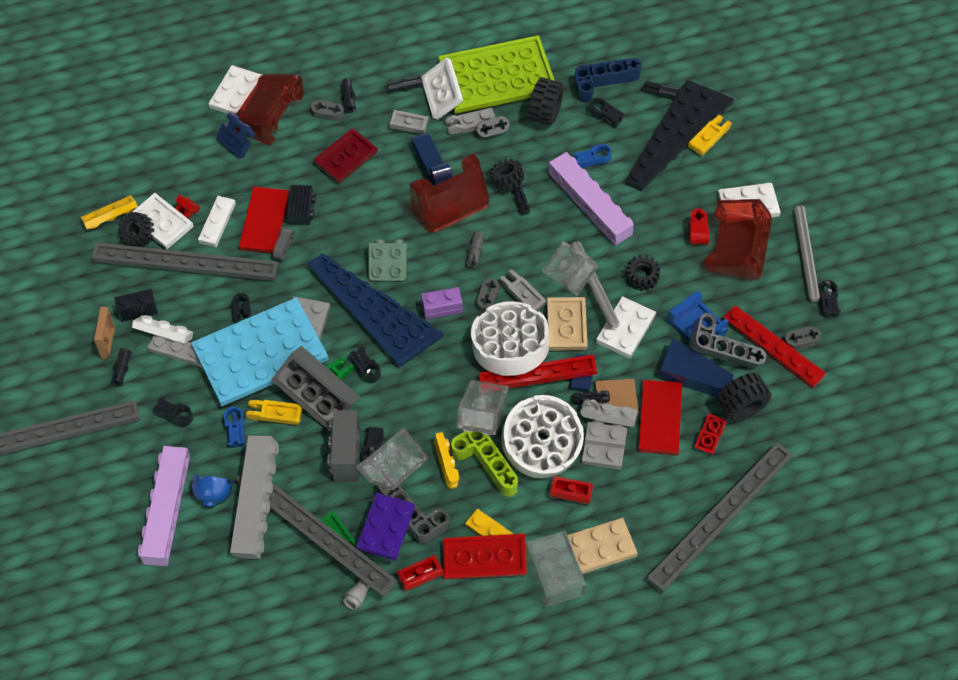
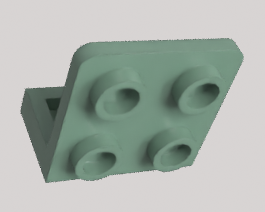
[369,240,408,281]

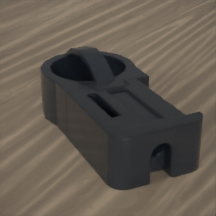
[588,97,624,128]
[818,280,841,318]
[349,346,381,383]
[153,397,194,427]
[362,427,384,468]

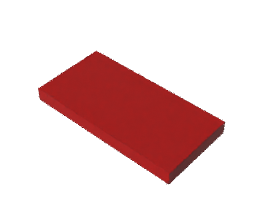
[239,187,290,254]
[639,380,682,455]
[443,533,527,580]

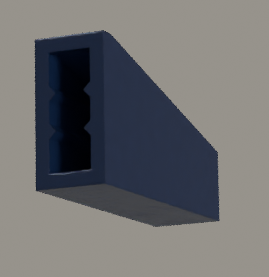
[659,338,734,397]

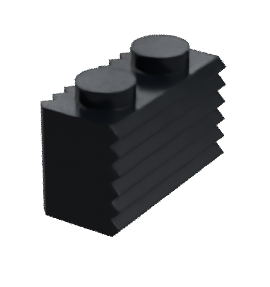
[287,184,317,225]
[114,289,158,323]

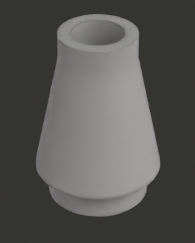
[343,579,370,610]

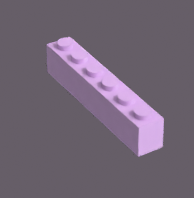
[549,152,634,246]
[138,446,190,566]

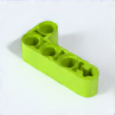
[451,426,518,497]

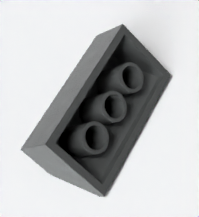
[271,346,360,431]

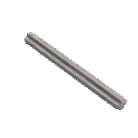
[795,206,820,302]
[571,241,620,329]

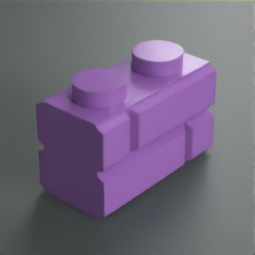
[421,287,463,320]

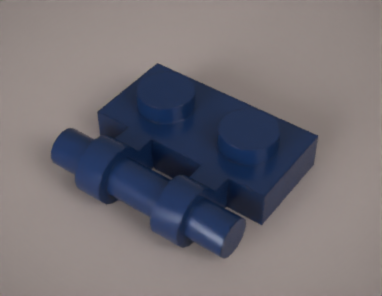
[216,112,255,158]

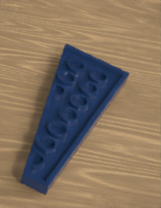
[308,253,444,367]

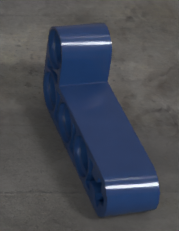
[574,58,642,103]
[411,132,453,193]

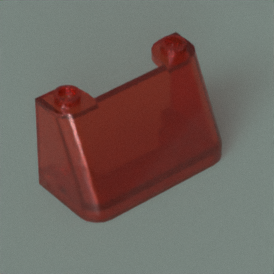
[234,73,305,146]
[410,153,489,232]
[705,199,772,280]

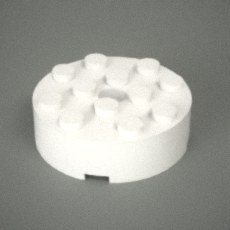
[471,301,549,376]
[501,395,584,478]

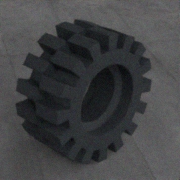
[490,159,525,191]
[118,212,155,246]
[625,255,660,291]

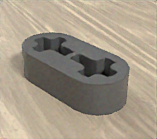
[311,100,344,121]
[476,116,510,137]
[273,228,295,261]
[477,278,499,313]
[784,327,821,350]

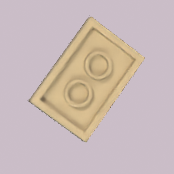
[547,297,588,351]
[565,518,638,575]

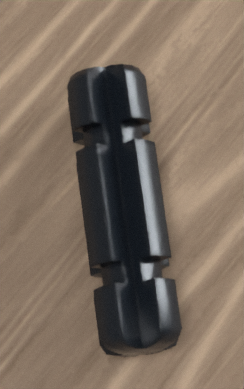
[512,184,530,216]
[572,390,610,404]

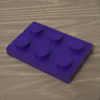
[357,493,415,561]

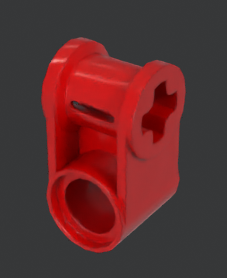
[689,208,709,245]

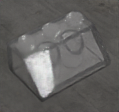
[356,427,428,491]

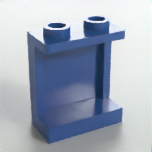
[668,291,729,346]

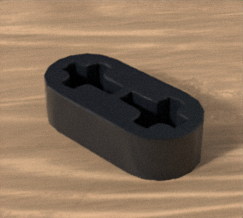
[232,293,252,323]

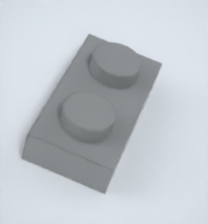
[389,110,429,134]

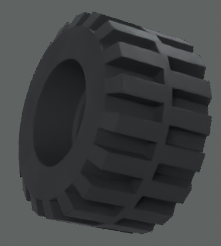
[528,77,564,126]
[717,373,772,422]

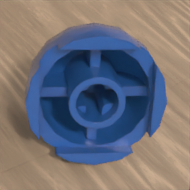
[192,475,233,507]

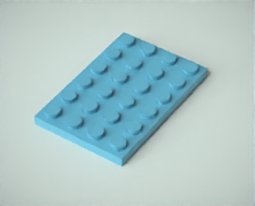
[191,297,329,406]

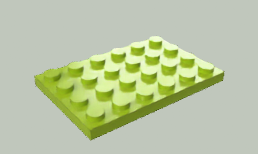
[438,35,555,114]

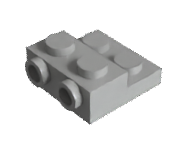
[582,420,627,470]

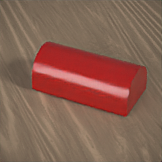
[550,476,593,504]
[397,555,444,591]

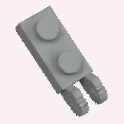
[445,108,497,134]
[499,269,546,311]
[581,399,638,427]

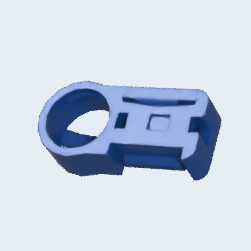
[574,144,612,168]
[224,407,246,448]

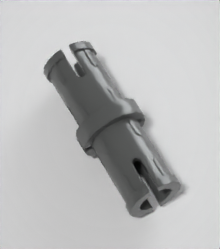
[467,231,485,268]

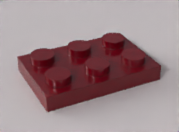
[314,128,378,184]

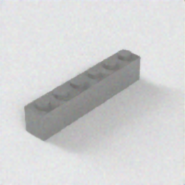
[230,435,279,559]

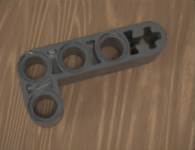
[689,313,766,369]
[378,476,449,545]

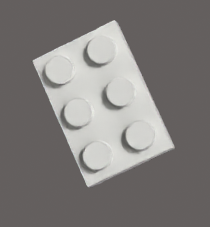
[421,57,463,120]
[209,65,264,118]
[718,183,781,224]
[133,193,194,250]
[596,296,656,359]

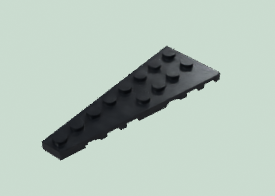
[625,80,734,191]

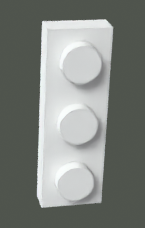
[198,196,236,248]
[132,315,193,344]

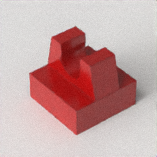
[175,195,201,219]

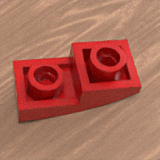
[694,413,727,455]

